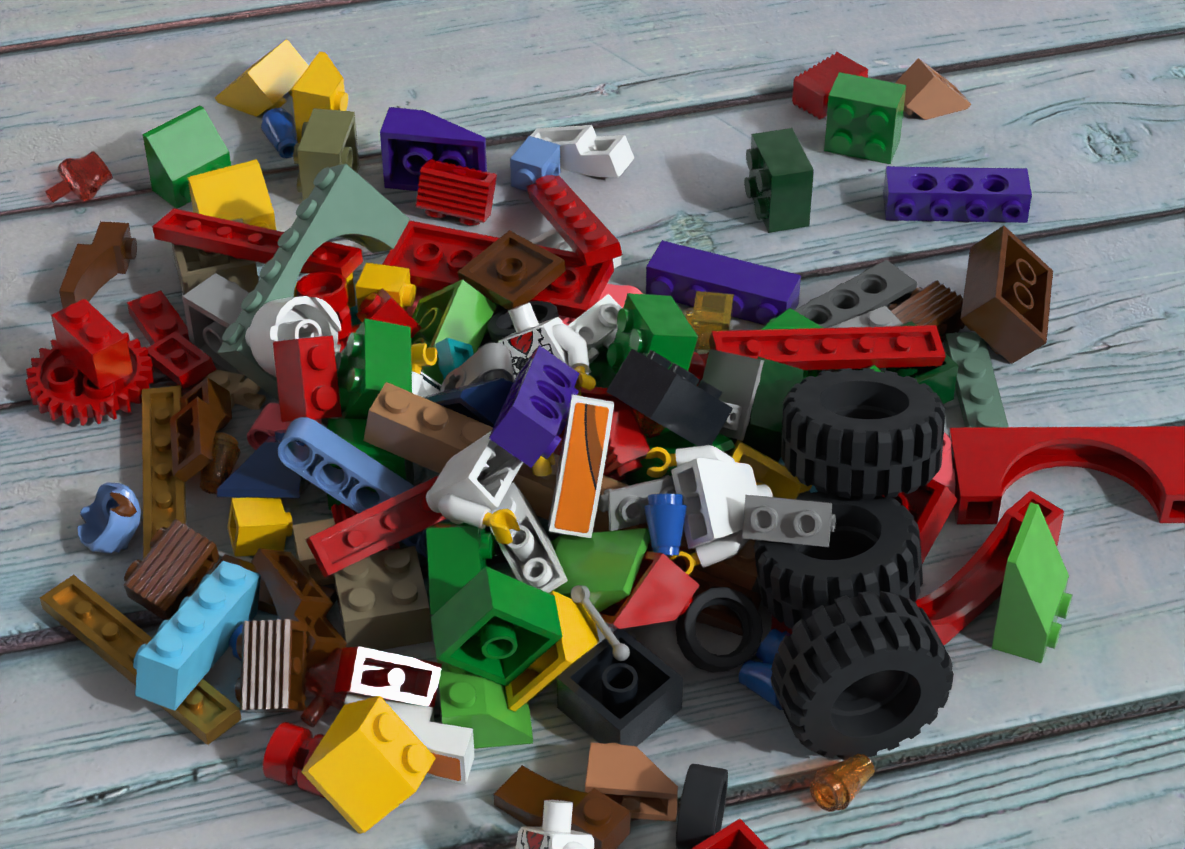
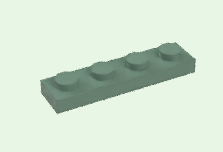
[944,332,1009,427]

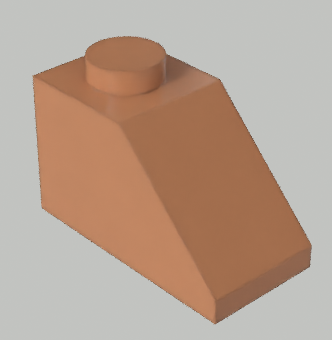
[895,58,971,120]
[585,743,678,822]

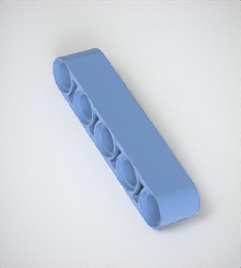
[278,417,451,558]

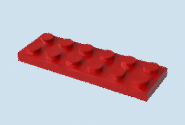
[382,220,614,319]

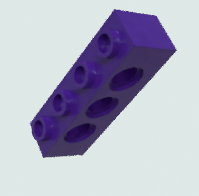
[883,166,1032,223]
[489,345,580,468]

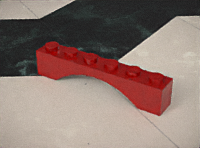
[915,490,1064,645]

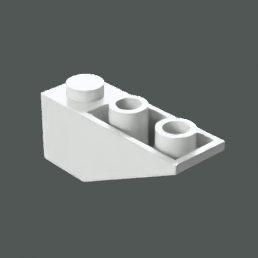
[490,482,568,593]

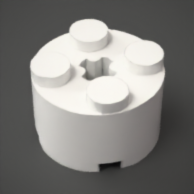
[245,296,341,377]

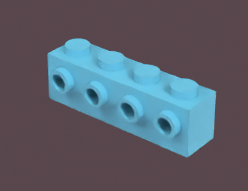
[133,561,261,711]

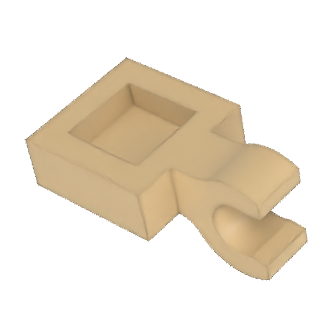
[200,369,266,410]

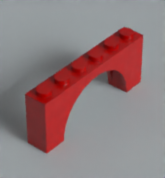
[948,426,1185,525]

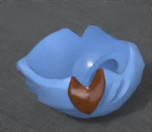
[77,482,141,554]

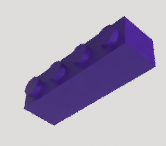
[646,240,801,326]

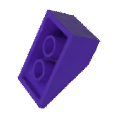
[380,107,487,191]

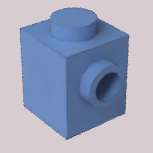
[510,136,561,191]

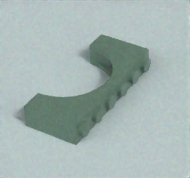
[217,164,410,401]

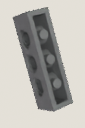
[794,260,917,328]

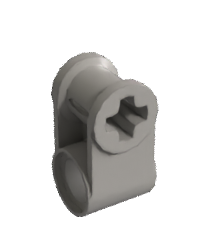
[440,343,514,392]

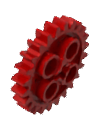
[26,332,154,426]

